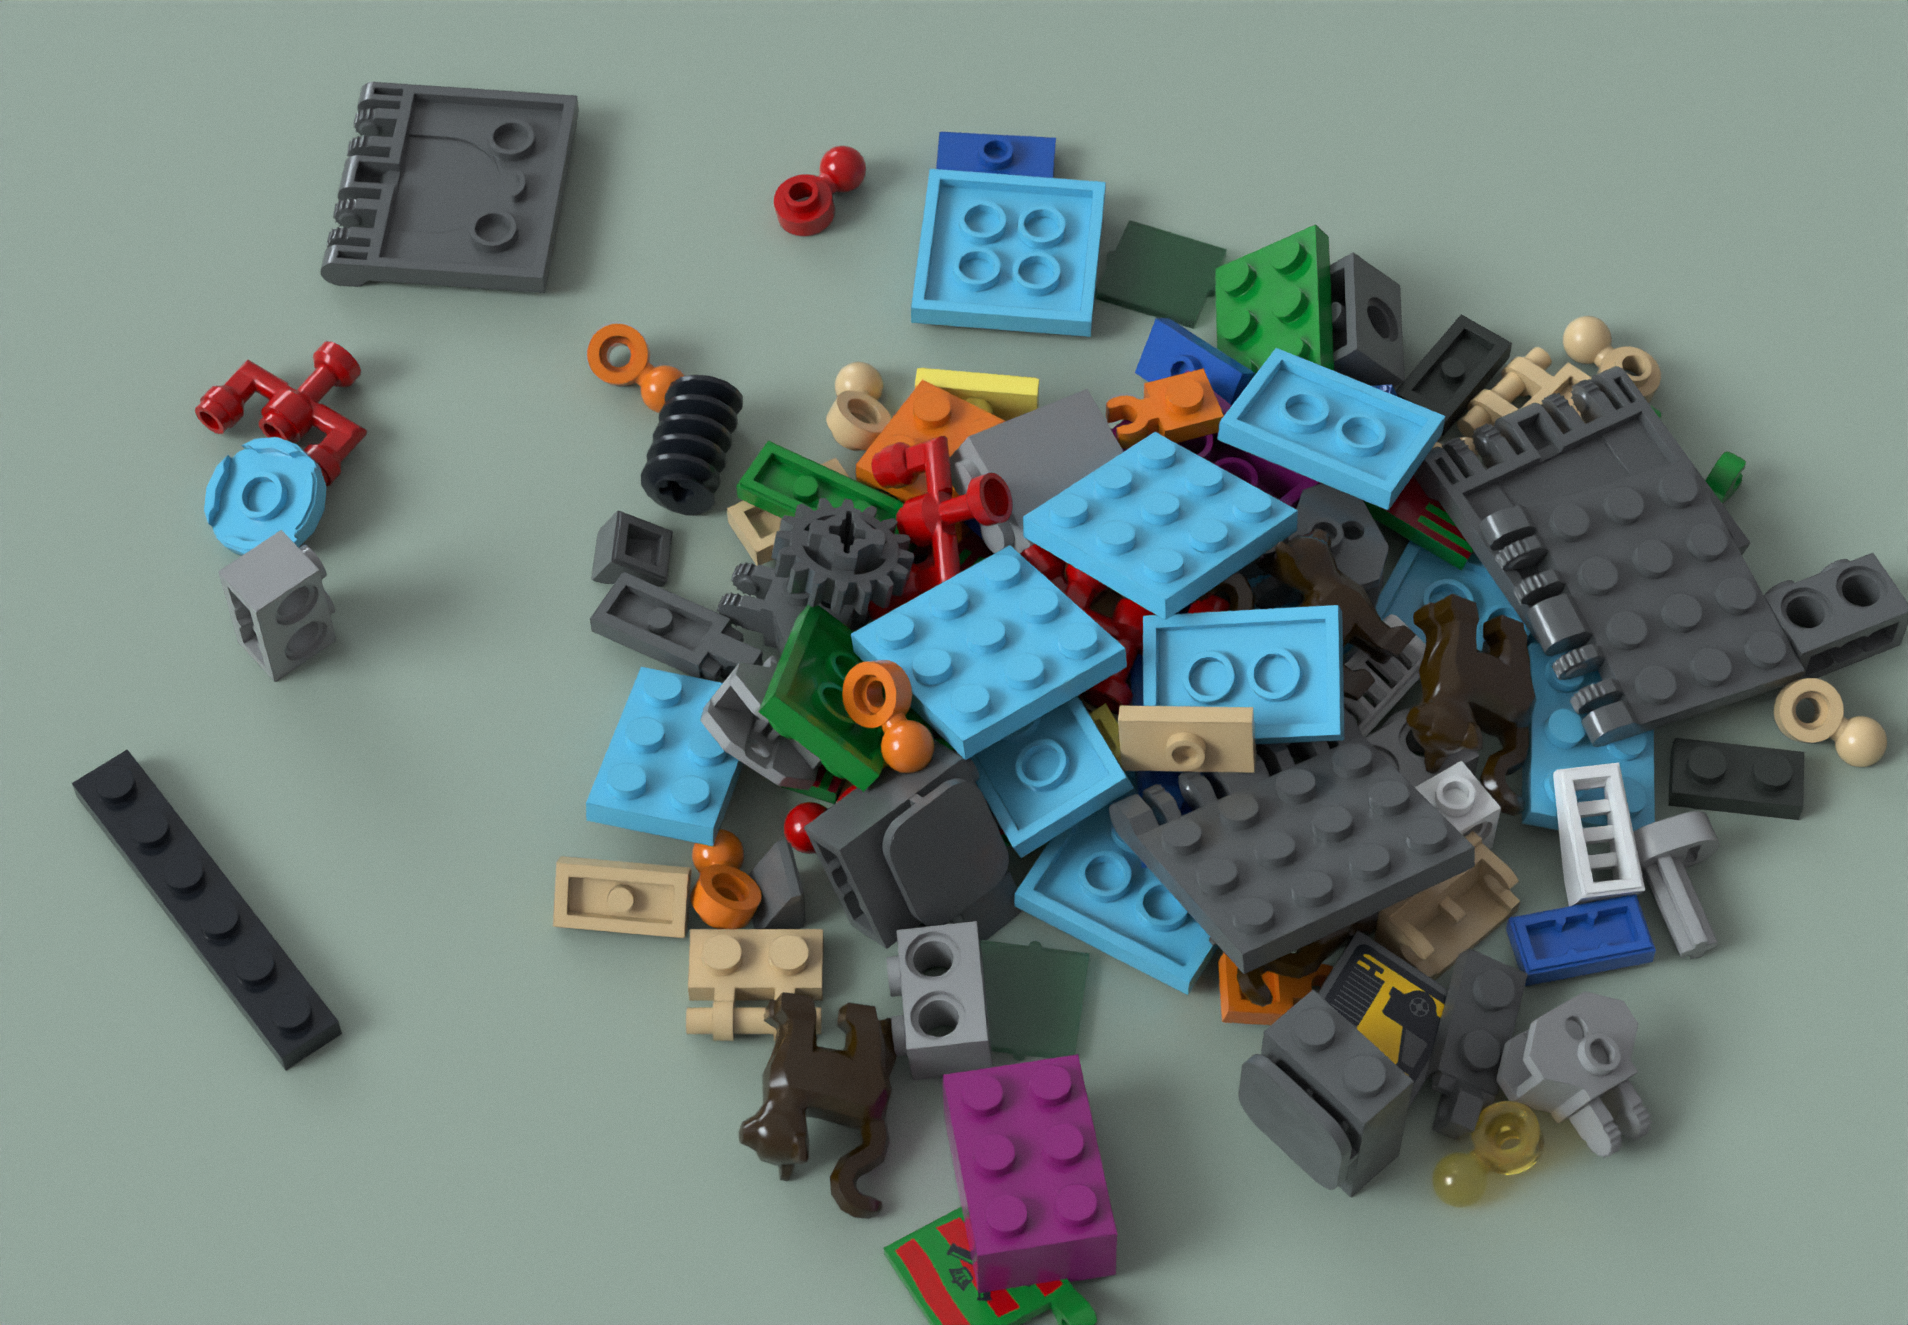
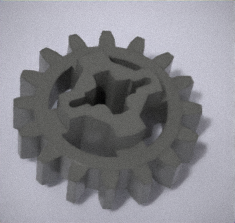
[771,498,914,615]

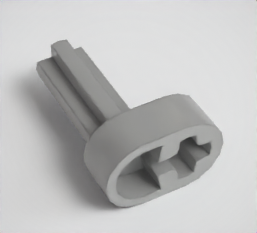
[1634,811,1720,959]

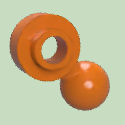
[587,324,685,413]
[842,660,934,773]
[690,829,762,929]

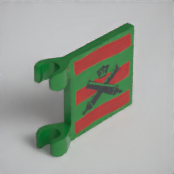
[884,1206,1097,1325]

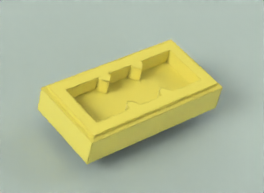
[915,368,1039,421]

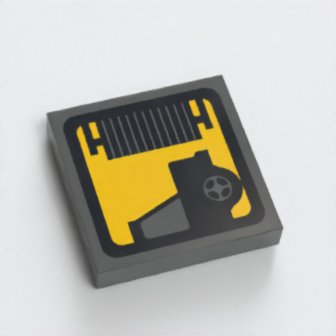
[1317,930,1448,1109]

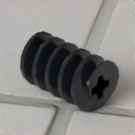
[640,375,743,515]

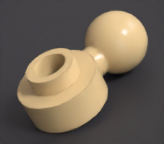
[1563,316,1661,403]
[826,362,891,451]
[1773,678,1887,767]

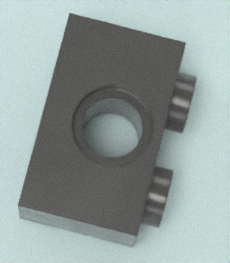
[1330,252,1405,387]

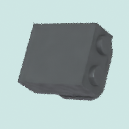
[804,739,1009,949]
[1238,989,1414,1197]

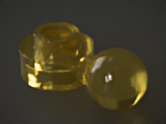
[1432,1101,1544,1208]

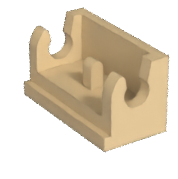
[1374,831,1520,981]

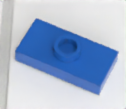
[936,131,1056,178]
[1135,318,1256,406]
[1506,894,1656,986]

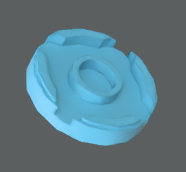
[204,437,327,556]

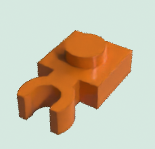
[1106,368,1224,449]
[1218,952,1333,1025]

